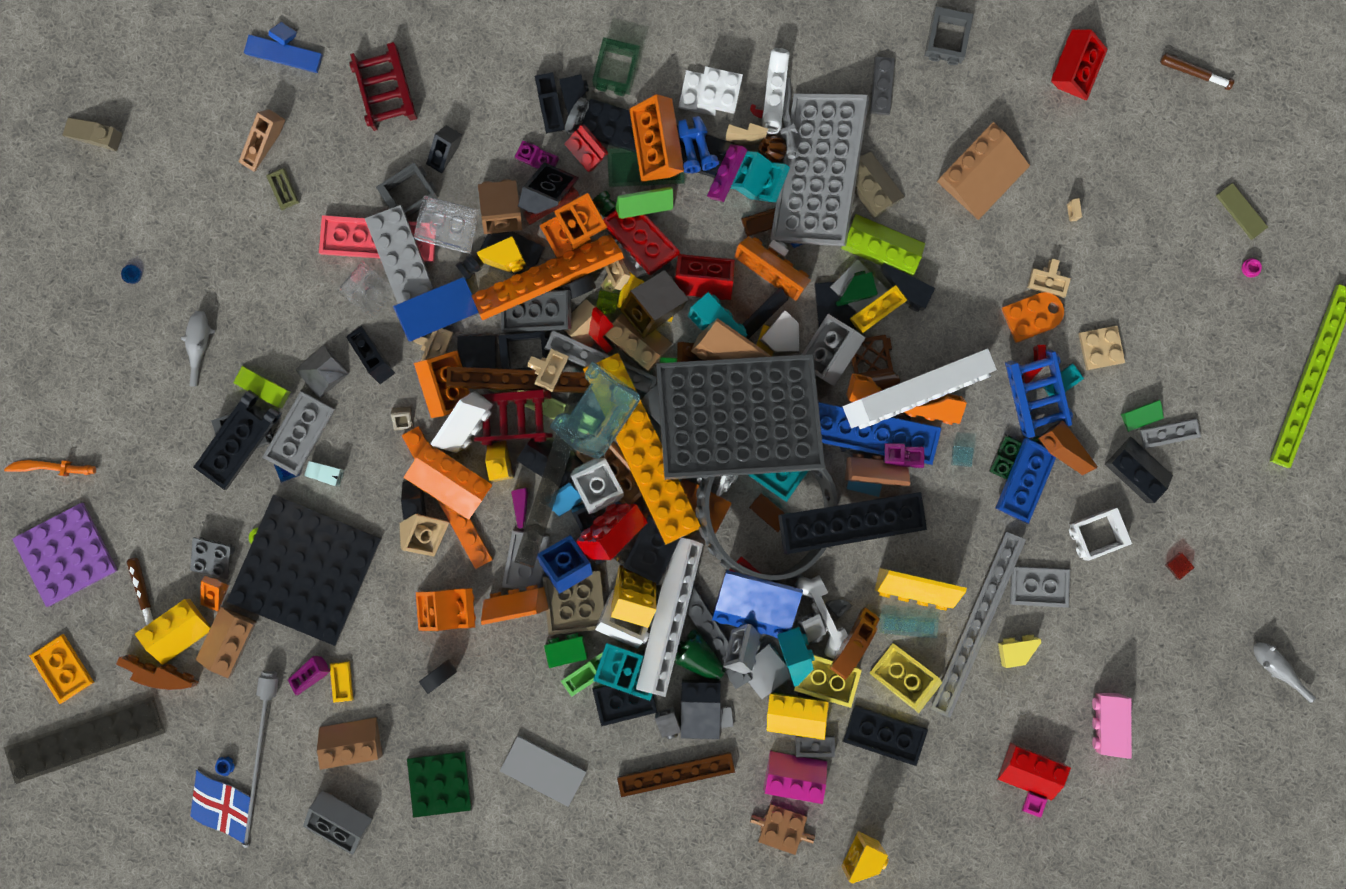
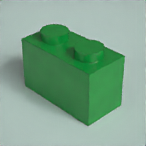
[544,633,588,668]

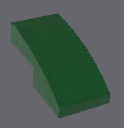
[989,435,1023,480]

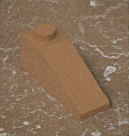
[239,109,285,172]

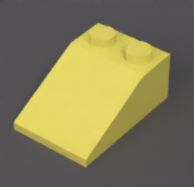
[870,643,942,713]
[794,655,862,708]

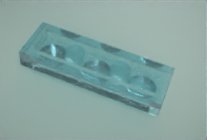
[878,613,938,638]

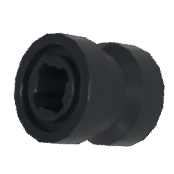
[455,254,482,280]

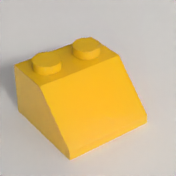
[477,237,526,273]

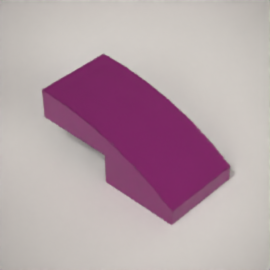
[885,444,924,468]

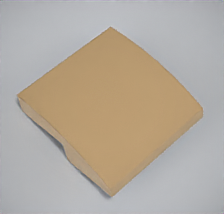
[726,123,768,145]

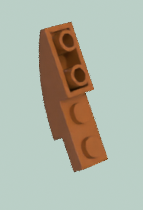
[830,607,880,680]
[116,654,198,690]

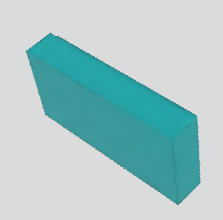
[1043,363,1084,396]

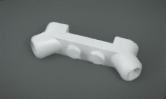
[762,48,790,134]
[794,575,848,659]

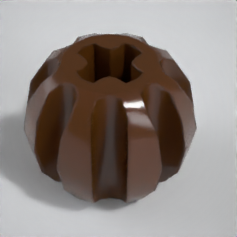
[758,135,787,163]

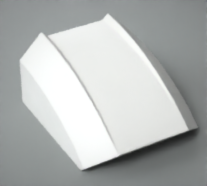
[570,458,624,514]

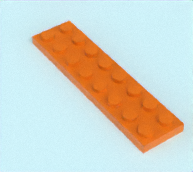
[471,234,624,321]

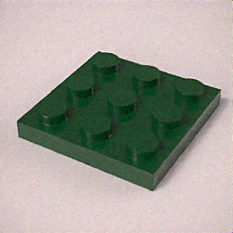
[407,751,472,818]

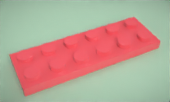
[319,215,437,262]

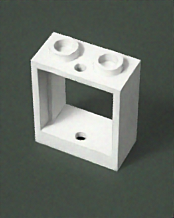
[1069,508,1132,561]
[595,590,654,649]

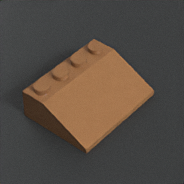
[937,122,1030,220]

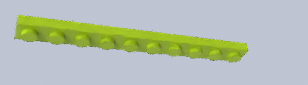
[1270,284,1346,468]

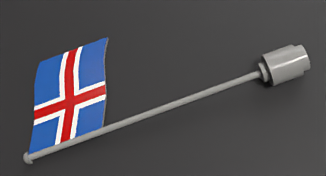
[190,671,279,848]

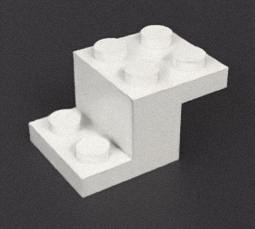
[678,66,743,116]

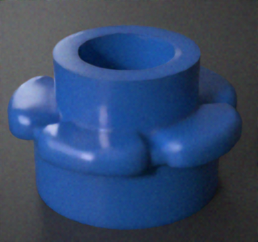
[215,757,235,776]

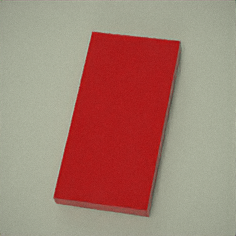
[603,210,680,276]

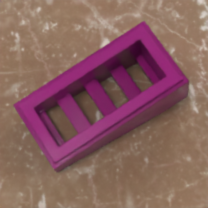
[511,488,528,529]
[288,656,330,695]

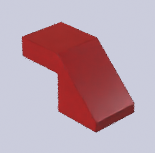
[589,307,614,353]
[1022,345,1046,384]

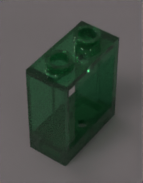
[592,37,640,96]

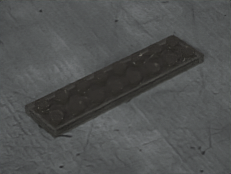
[4,696,165,784]

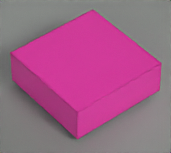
[1022,792,1047,818]

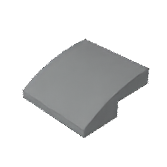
[748,643,791,699]

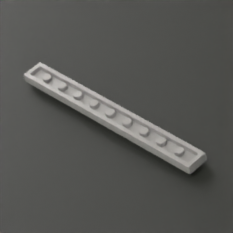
[931,532,1026,718]

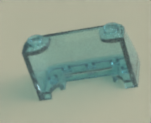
[550,362,640,459]

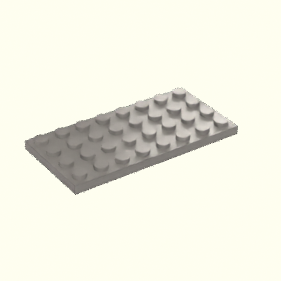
[770,94,869,246]

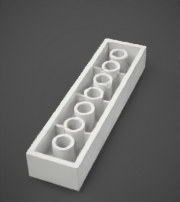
[842,349,997,429]

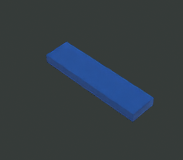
[244,35,323,73]

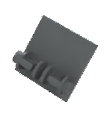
[190,537,235,579]

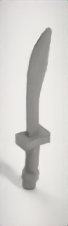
[780,77,798,159]

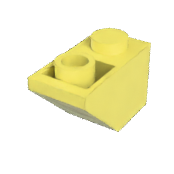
[998,635,1041,668]

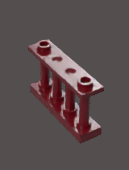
[349,42,417,131]
[474,390,553,445]

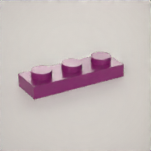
[707,144,747,202]

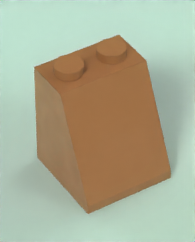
[478,179,522,234]

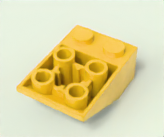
[611,565,656,628]

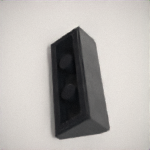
[742,288,788,339]

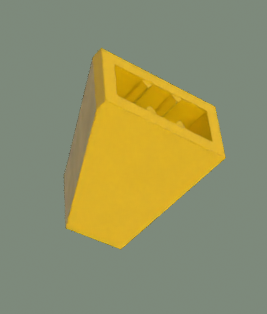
[485,441,514,482]

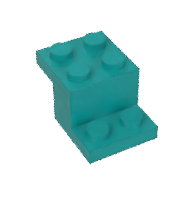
[730,151,790,203]
[593,643,653,701]

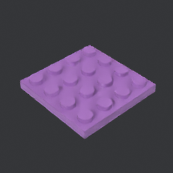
[12,503,118,607]

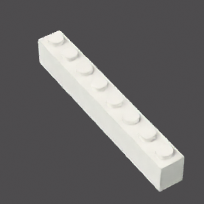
[636,538,703,697]

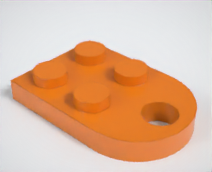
[1001,292,1064,343]

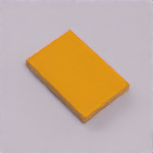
[29,634,94,704]

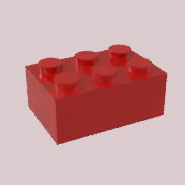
[576,503,648,560]

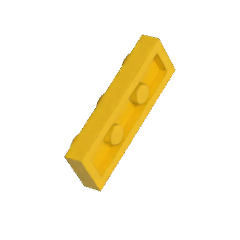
[850,285,907,334]

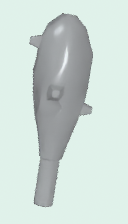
[181,311,215,386]
[1254,642,1316,703]

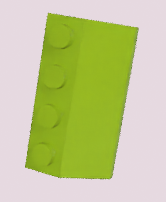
[841,214,925,276]

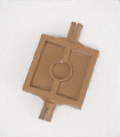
[750,804,815,855]

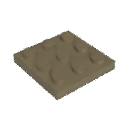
[543,571,604,635]

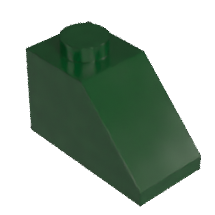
[836,271,878,306]

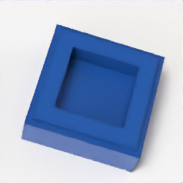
[269,22,296,46]

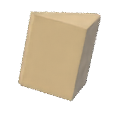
[564,299,596,347]

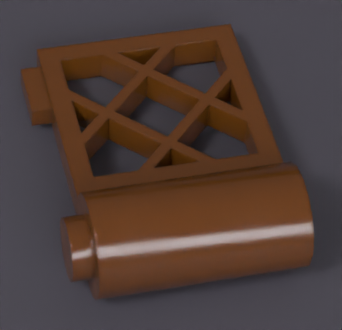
[851,335,900,390]

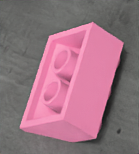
[1092,693,1132,759]

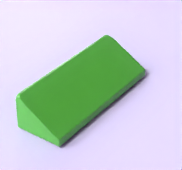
[616,187,673,219]

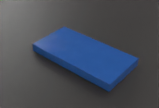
[393,277,479,342]
[995,438,1056,524]

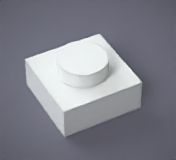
[768,240,789,259]

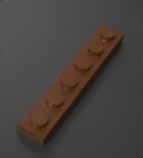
[617,752,735,797]

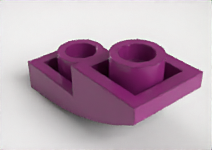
[515,140,559,169]

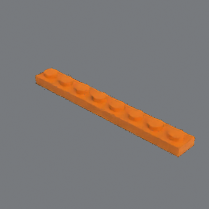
[402,426,493,569]

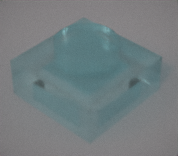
[951,446,973,467]

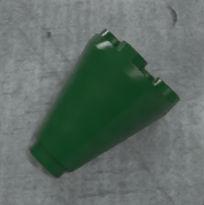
[674,629,726,682]

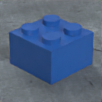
[537,535,593,594]

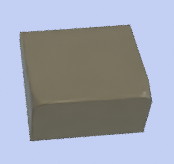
[391,407,413,431]

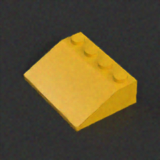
[875,568,967,611]

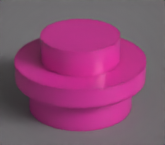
[1241,258,1262,278]

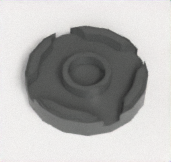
[565,97,589,134]

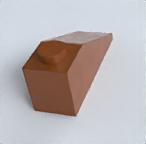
[1039,421,1098,475]

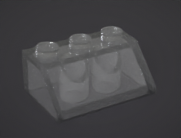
[414,195,481,254]

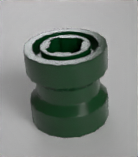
[592,191,616,217]

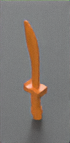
[4,460,96,476]

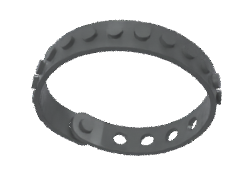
[696,468,838,583]

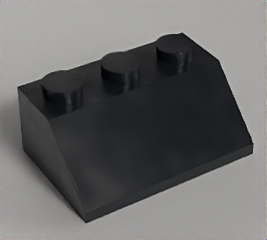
[518,162,579,214]
[1105,436,1173,503]
[516,437,584,489]

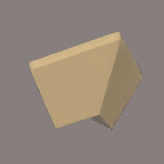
[400,514,449,556]

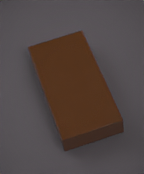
[741,207,776,237]
[749,493,785,533]

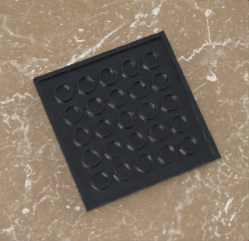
[227,494,381,646]

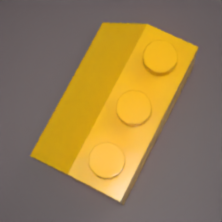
[135,599,211,665]
[767,692,829,740]
[841,831,889,884]

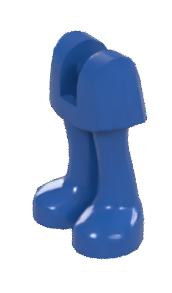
[678,116,719,173]

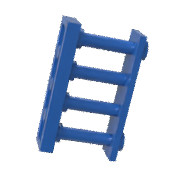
[1005,349,1073,438]

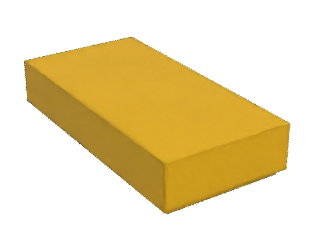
[329,661,354,703]

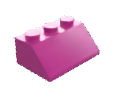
[763,751,827,804]

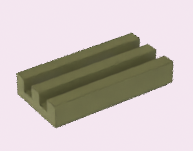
[266,168,299,210]

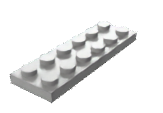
[365,205,434,304]

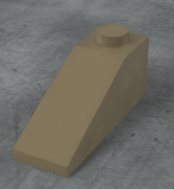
[62,118,122,152]

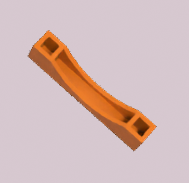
[846,373,967,425]

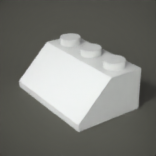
[431,391,493,453]

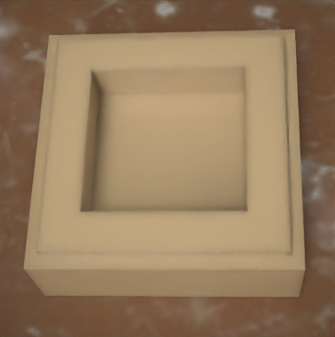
[1067,198,1082,222]

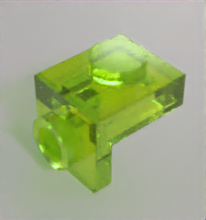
[597,290,618,314]

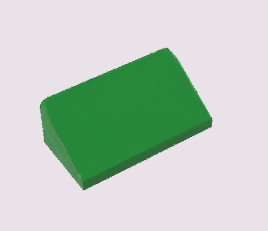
[1121,400,1164,432]

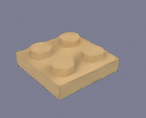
[1078,326,1125,370]

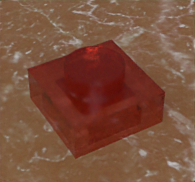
[1165,552,1195,580]

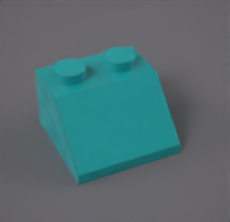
[777,627,815,687]

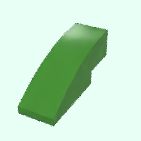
[561,651,603,697]

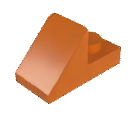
[200,576,229,612]

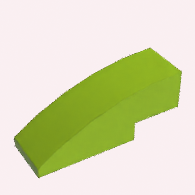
[233,366,291,409]

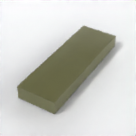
[1216,183,1268,240]

